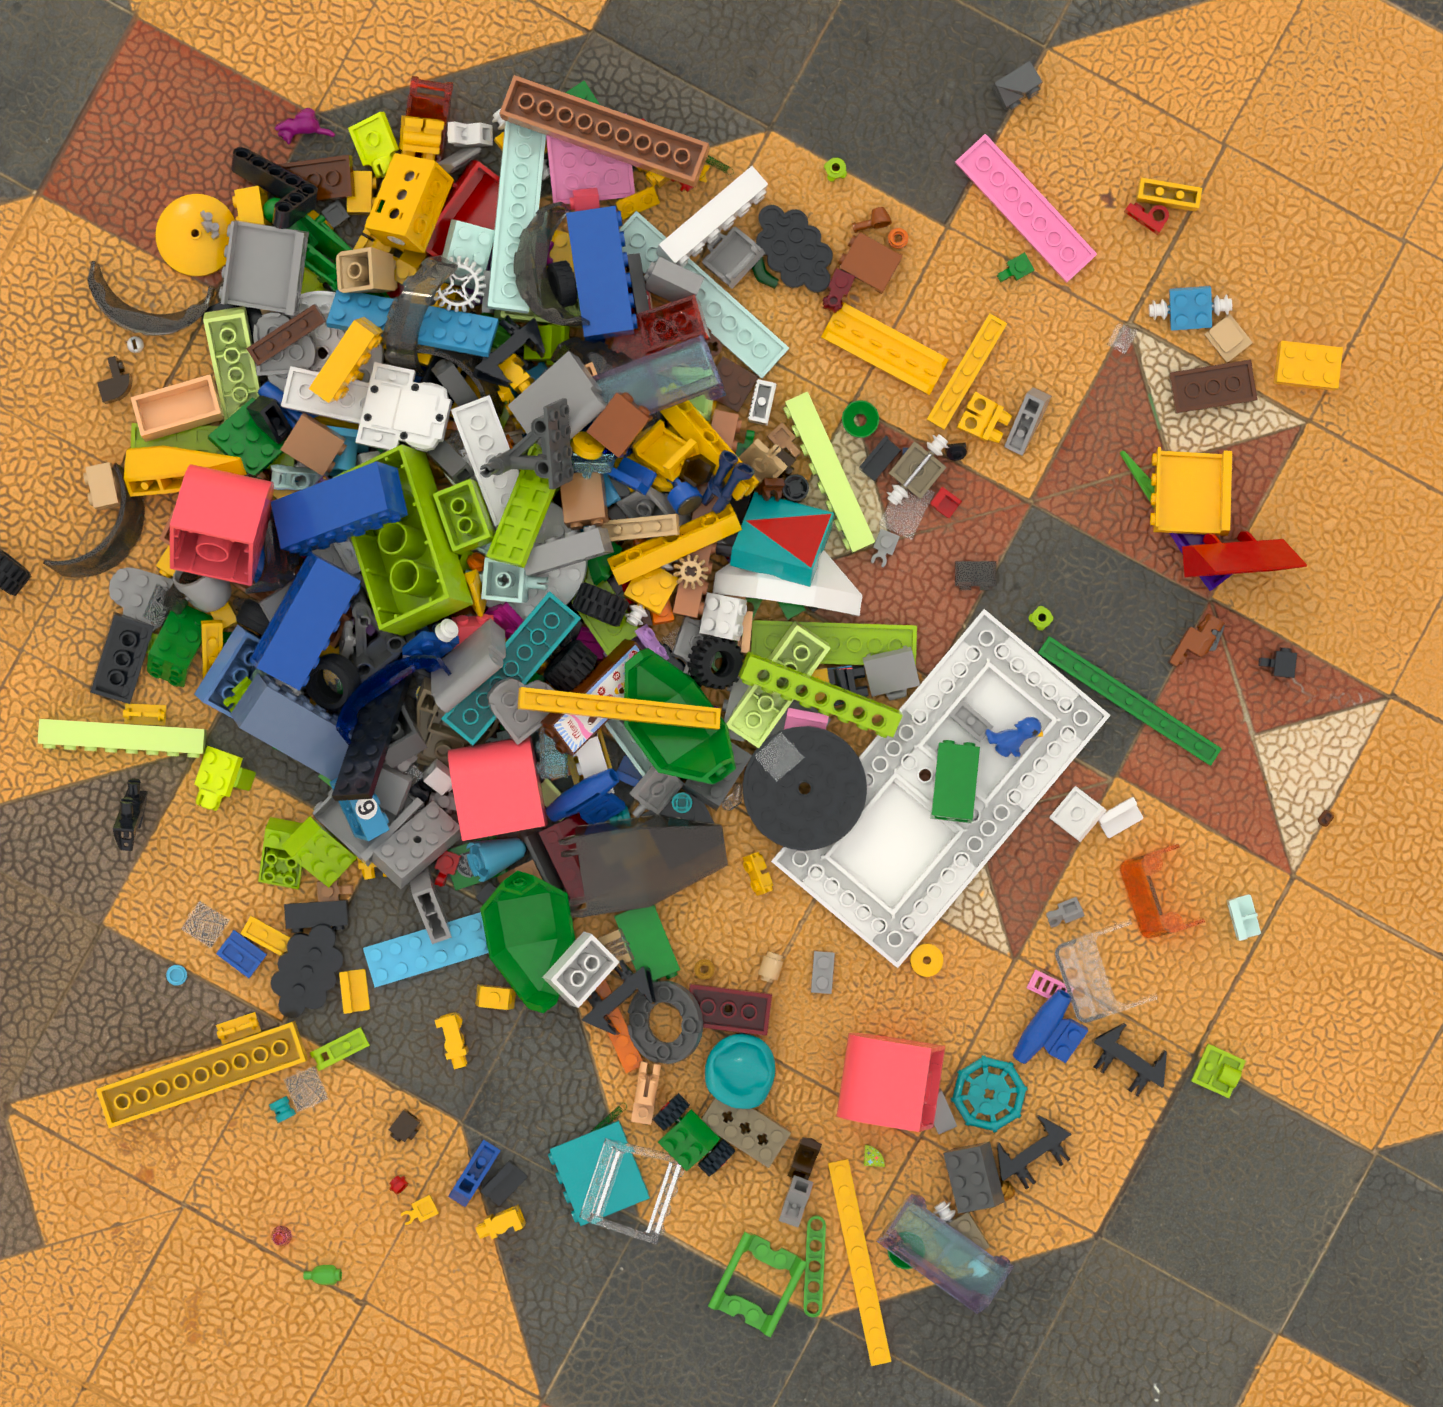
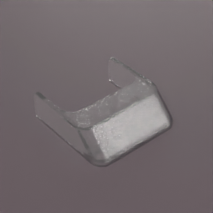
[1055,919,1158,1023]

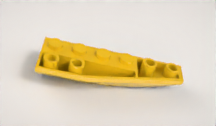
[124,445,247,497]

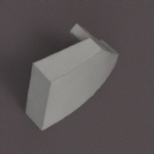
[934,1088,957,1134]

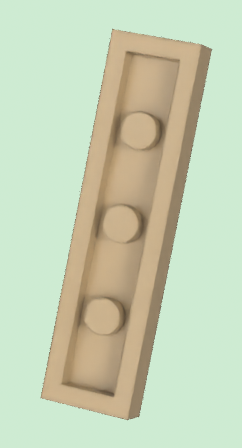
[600,514,680,542]

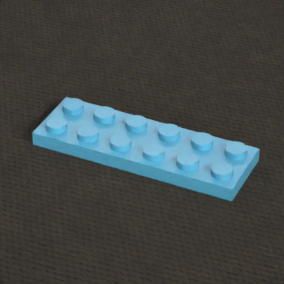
[363,912,489,987]

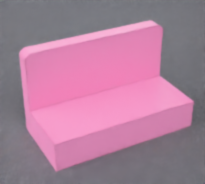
[784,708,829,730]

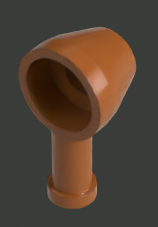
[852,207,892,233]

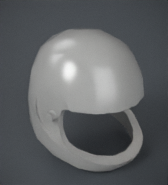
[172,570,232,613]

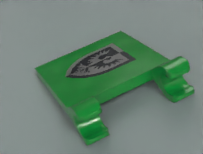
[448,835,508,891]

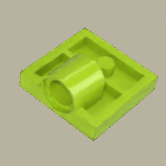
[1191,1043,1246,1098]

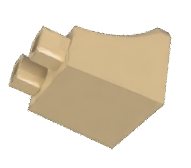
[336,247,397,293]

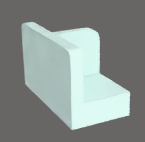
[1226,894,1261,941]

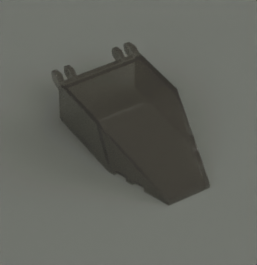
[559,814,728,918]

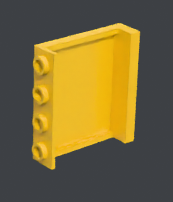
[1150,447,1232,536]

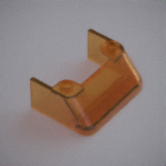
[1119,843,1205,938]

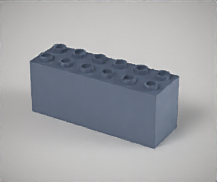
[231,673,355,780]

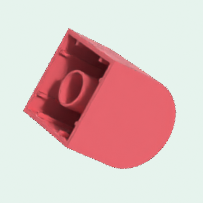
[170,464,274,586]
[448,735,548,841]
[836,1033,945,1132]

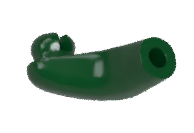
[752,256,779,289]

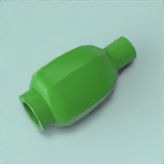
[303,1265,342,1285]

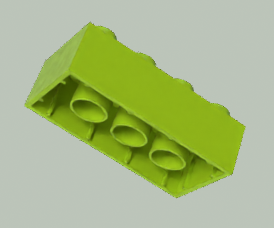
[333,444,473,636]

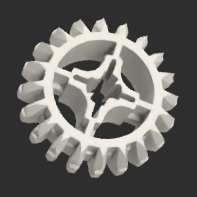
[430,256,486,312]

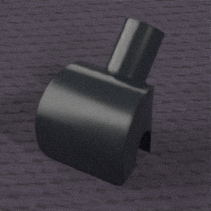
[409,779,432,803]

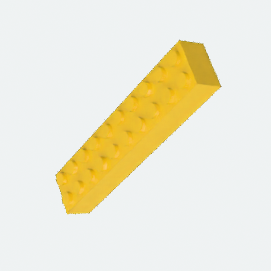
[96,1021,308,1128]

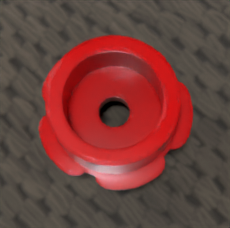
[389,1176,409,1195]

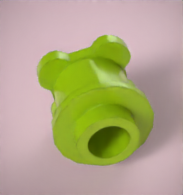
[824,158,847,182]
[1028,606,1053,631]

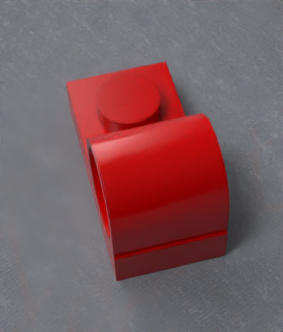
[1124,202,1169,235]

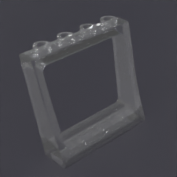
[579,1138,684,1245]

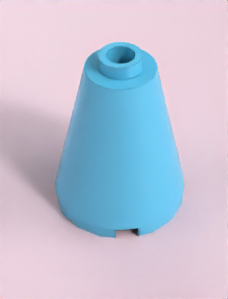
[467,838,526,882]

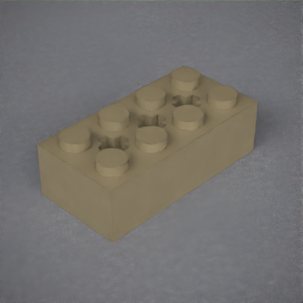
[701,1097,791,1168]

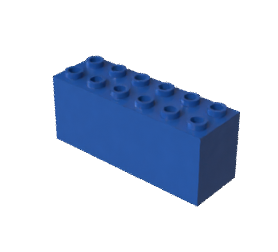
[566,206,638,341]
[271,461,408,556]
[249,551,361,691]

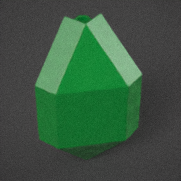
[624,648,736,784]
[480,870,576,1013]

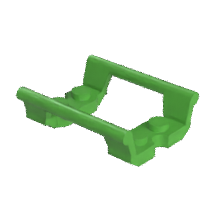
[708,1231,807,1337]

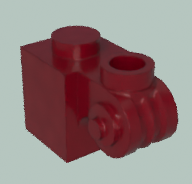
[822,268,855,314]

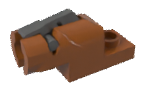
[1168,614,1225,667]

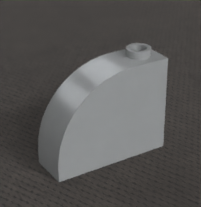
[410,867,452,944]

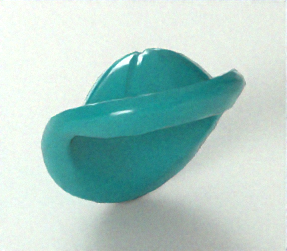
[705,1034,776,1109]

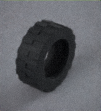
[546,260,577,308]

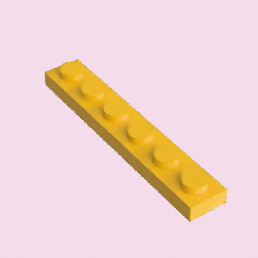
[927,313,1007,430]

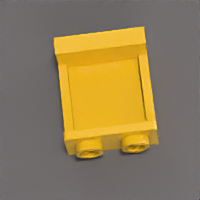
[633,420,700,482]

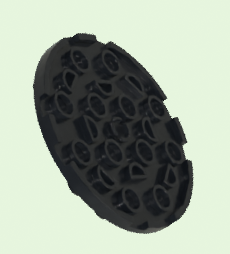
[743,726,867,850]

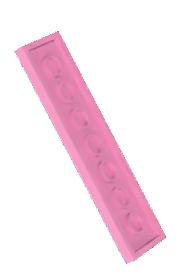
[955,134,1097,283]

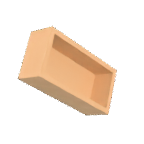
[131,375,225,442]

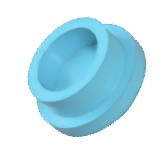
[166,965,187,985]

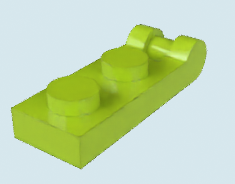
[310,1027,370,1071]

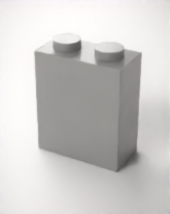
[644,256,704,310]

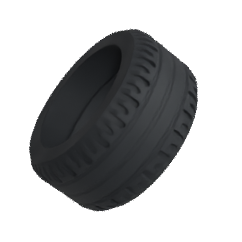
[236,599,270,636]
[306,653,362,710]

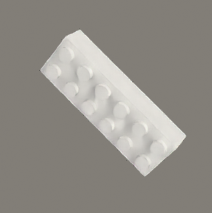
[656,166,768,267]

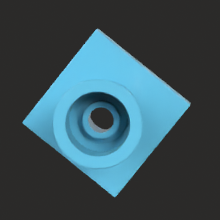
[327,426,370,477]

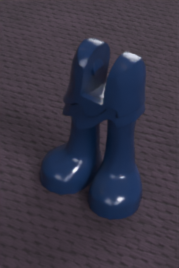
[701,450,755,514]

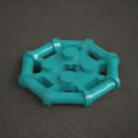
[951,1055,1028,1133]

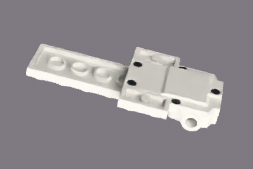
[281,362,452,452]

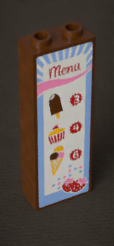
[540,639,641,756]

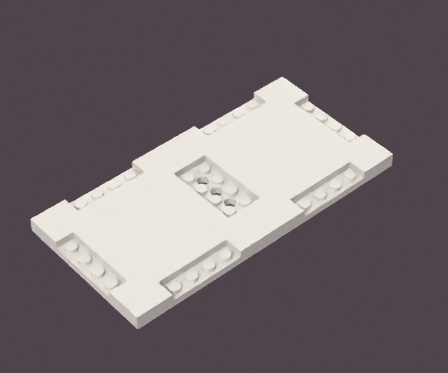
[771,609,1111,968]

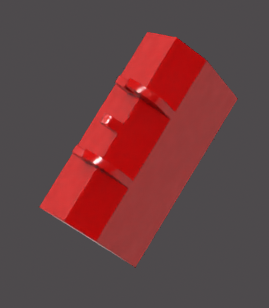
[425,160,500,263]
[1182,531,1307,578]

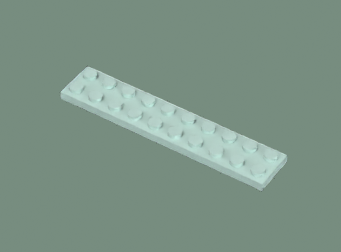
[487,121,546,314]
[619,211,789,379]

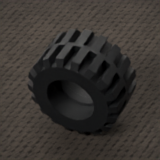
[0,549,31,596]
[572,583,629,627]
[687,636,744,690]
[543,639,597,692]

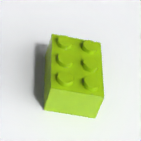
[433,479,495,555]
[282,816,357,888]

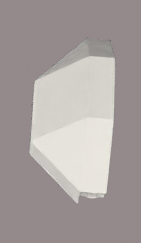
[712,551,862,617]

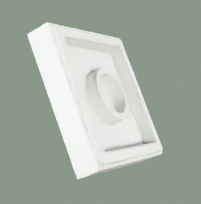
[1049,786,1107,842]

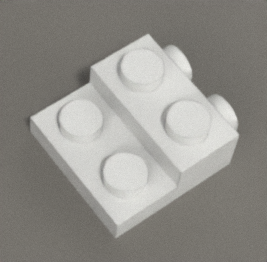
[699,592,747,641]

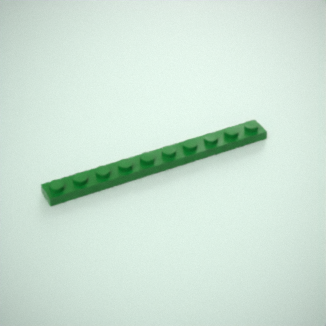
[1037,636,1222,766]

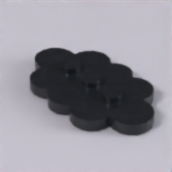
[756,205,833,293]
[270,923,344,1018]

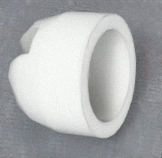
[127,336,144,353]

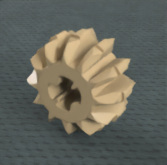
[673,554,709,590]

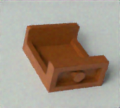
[838,232,903,294]
[586,391,653,458]

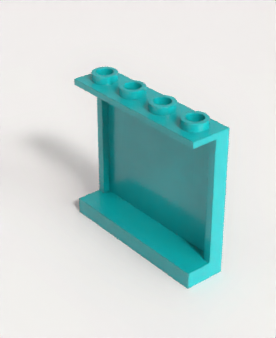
[548,1120,650,1226]

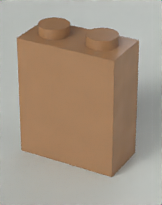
[280,412,347,476]
[560,469,609,530]

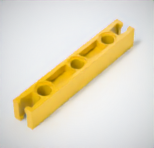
[651,382,759,501]
[607,504,742,585]

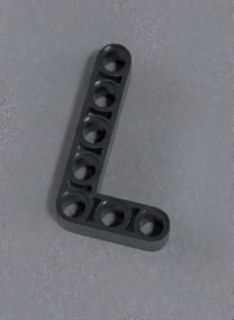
[231,147,318,229]

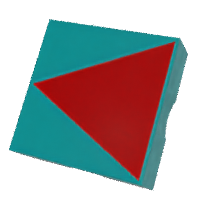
[730,492,834,587]

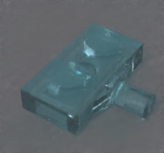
[571,453,615,479]

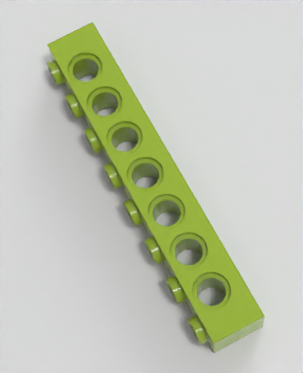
[739,651,903,738]

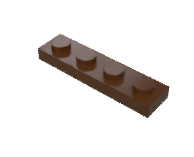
[246,304,326,366]

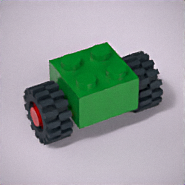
[652,1093,735,1177]

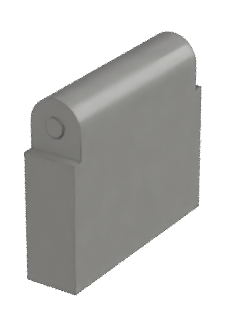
[508,351,607,448]
[431,618,506,713]

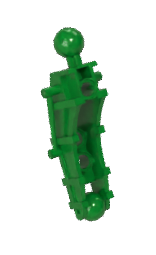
[263,198,393,299]

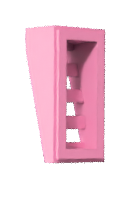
[1027,969,1073,999]

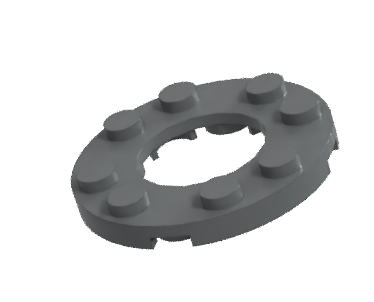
[627,981,703,1064]

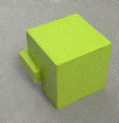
[524,323,570,366]

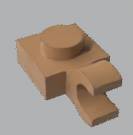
[767,422,801,459]
[317,880,354,902]

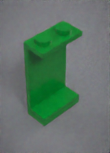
[930,740,980,823]
[614,900,680,983]

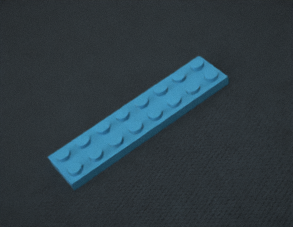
[326,290,499,357]

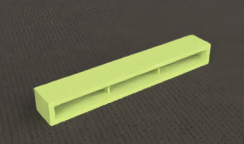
[783,392,875,553]
[37,719,207,758]

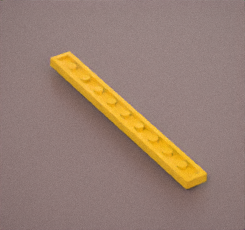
[518,687,721,730]
[828,1158,891,1366]

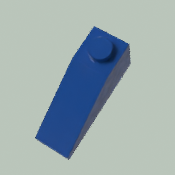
[448,1140,501,1207]

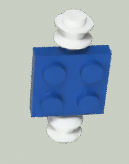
[402,619,459,668]

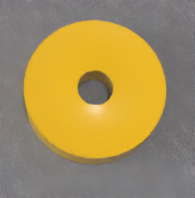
[570,432,605,460]
[910,943,943,977]

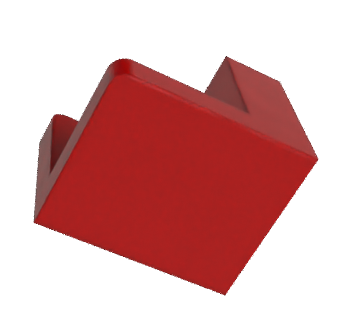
[929,487,962,518]

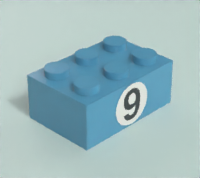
[330,778,390,841]

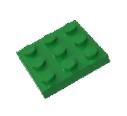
[208,398,288,478]

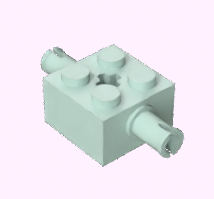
[465,557,549,603]

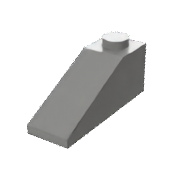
[1004,387,1052,456]

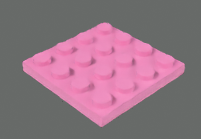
[546,135,635,205]

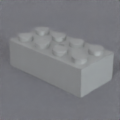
[524,525,614,576]
[372,801,461,889]

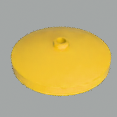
[156,194,235,277]

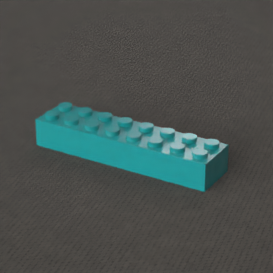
[441,591,581,746]

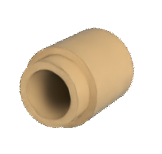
[758,951,783,983]

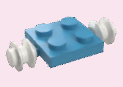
[1149,286,1232,331]

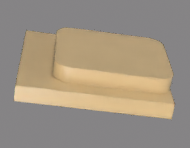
[1204,314,1253,363]

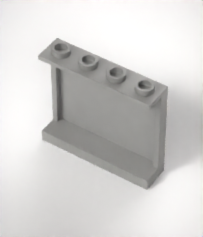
[219,220,309,316]
[312,789,425,867]

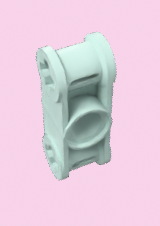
[271,464,329,491]

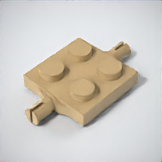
[738,438,788,485]

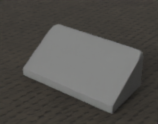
[438,147,482,175]

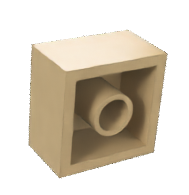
[83,462,124,511]

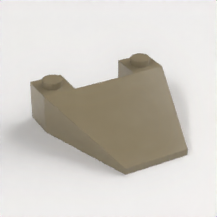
[417,677,499,768]

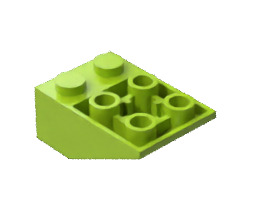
[258,817,303,890]

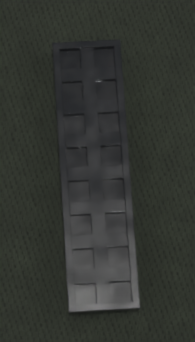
[332,663,415,801]

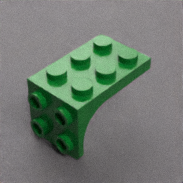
[146,601,213,687]

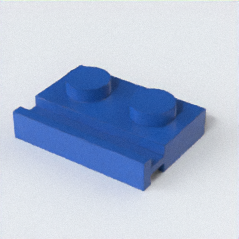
[216,930,268,978]

